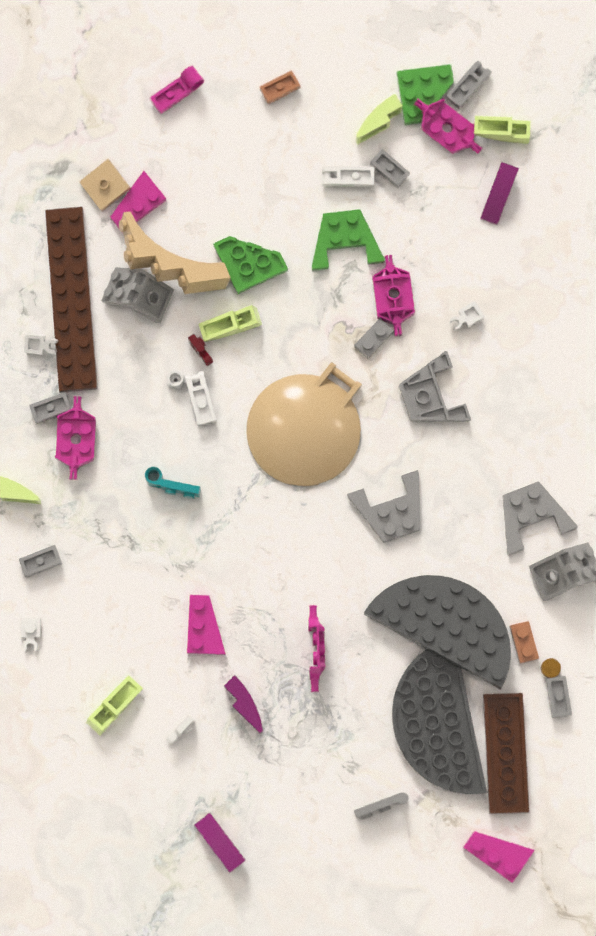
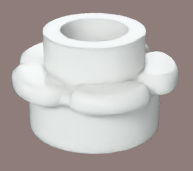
[166,371,185,389]

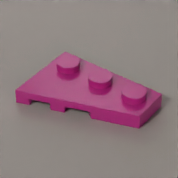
[110,170,167,233]
[187,595,226,655]
[463,831,535,883]

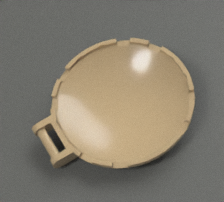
[246,362,362,487]

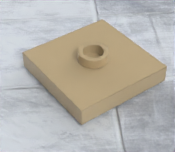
[79,159,131,212]

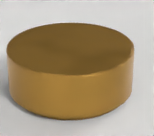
[541,658,561,678]

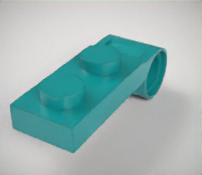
[145,467,201,499]

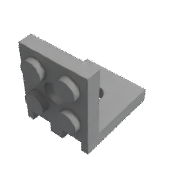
[101,267,174,323]
[529,542,596,602]

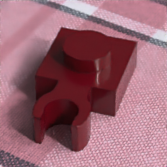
[188,334,213,366]

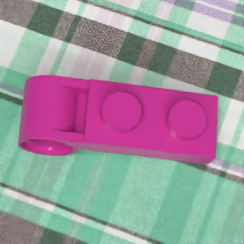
[149,65,205,114]

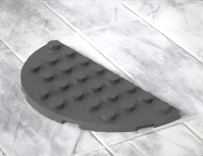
[364,575,511,690]
[392,649,487,794]

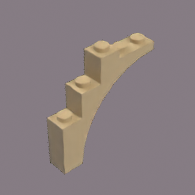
[119,212,231,294]

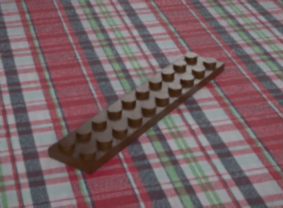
[45,207,98,393]

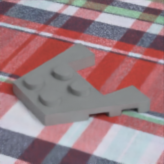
[399,351,471,422]
[347,470,420,543]
[502,481,578,555]

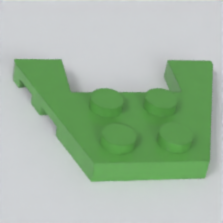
[312,209,385,271]

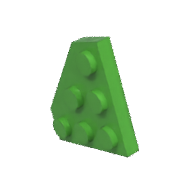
[396,64,454,125]
[213,236,288,294]

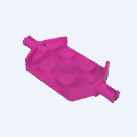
[414,98,483,154]
[372,255,415,336]
[55,396,96,480]
[308,605,325,692]

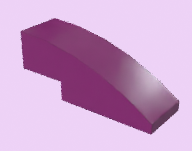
[480,162,519,225]
[224,675,263,734]
[195,813,246,873]

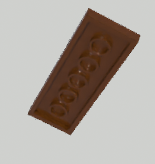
[483,693,529,814]

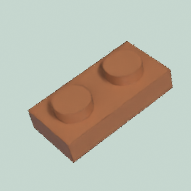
[259,70,301,105]
[509,621,539,664]

